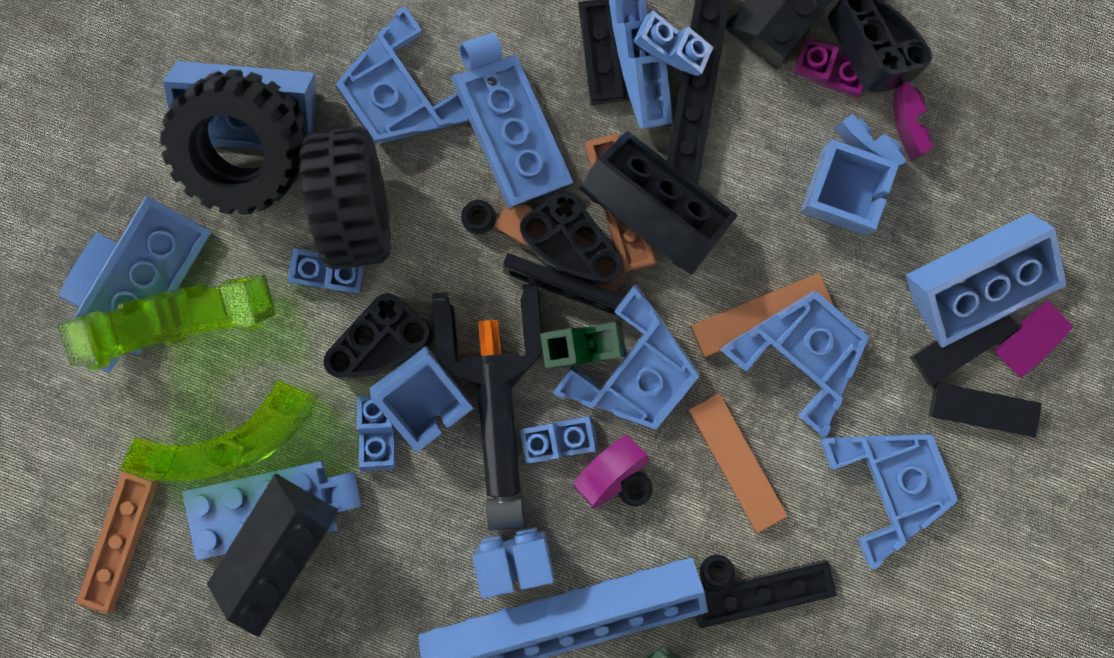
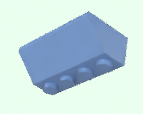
[163,61,317,150]
[906,213,1067,348]

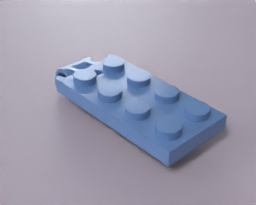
[451,32,574,210]
[70,195,211,372]
[182,461,362,560]

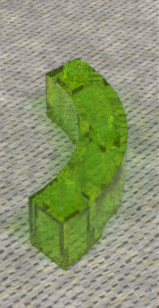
[58,274,276,370]
[119,380,319,481]

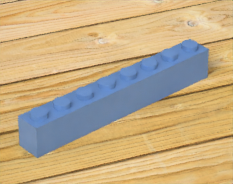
[418,558,708,658]

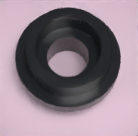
[461,200,496,235]
[618,471,653,506]
[699,555,735,591]

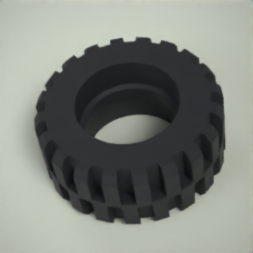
[160,69,308,215]
[300,126,391,270]

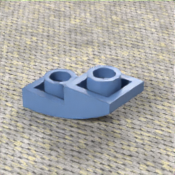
[633,10,714,76]
[834,114,906,166]
[59,232,117,308]
[287,248,364,294]
[357,396,396,472]
[519,416,599,464]

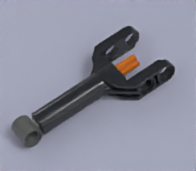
[432,283,543,531]

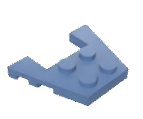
[336,5,470,145]
[553,284,699,430]
[720,291,869,438]
[819,434,958,570]

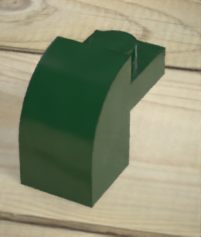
[540,321,627,369]

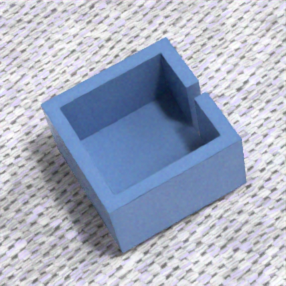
[800,139,900,236]
[370,345,473,453]
[472,526,554,599]

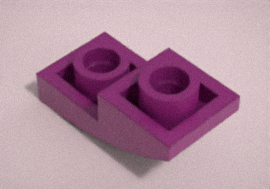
[794,38,863,98]
[893,81,934,162]
[995,300,1073,378]
[573,434,649,509]

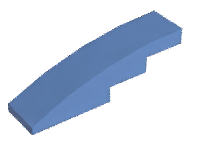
[609,0,673,129]

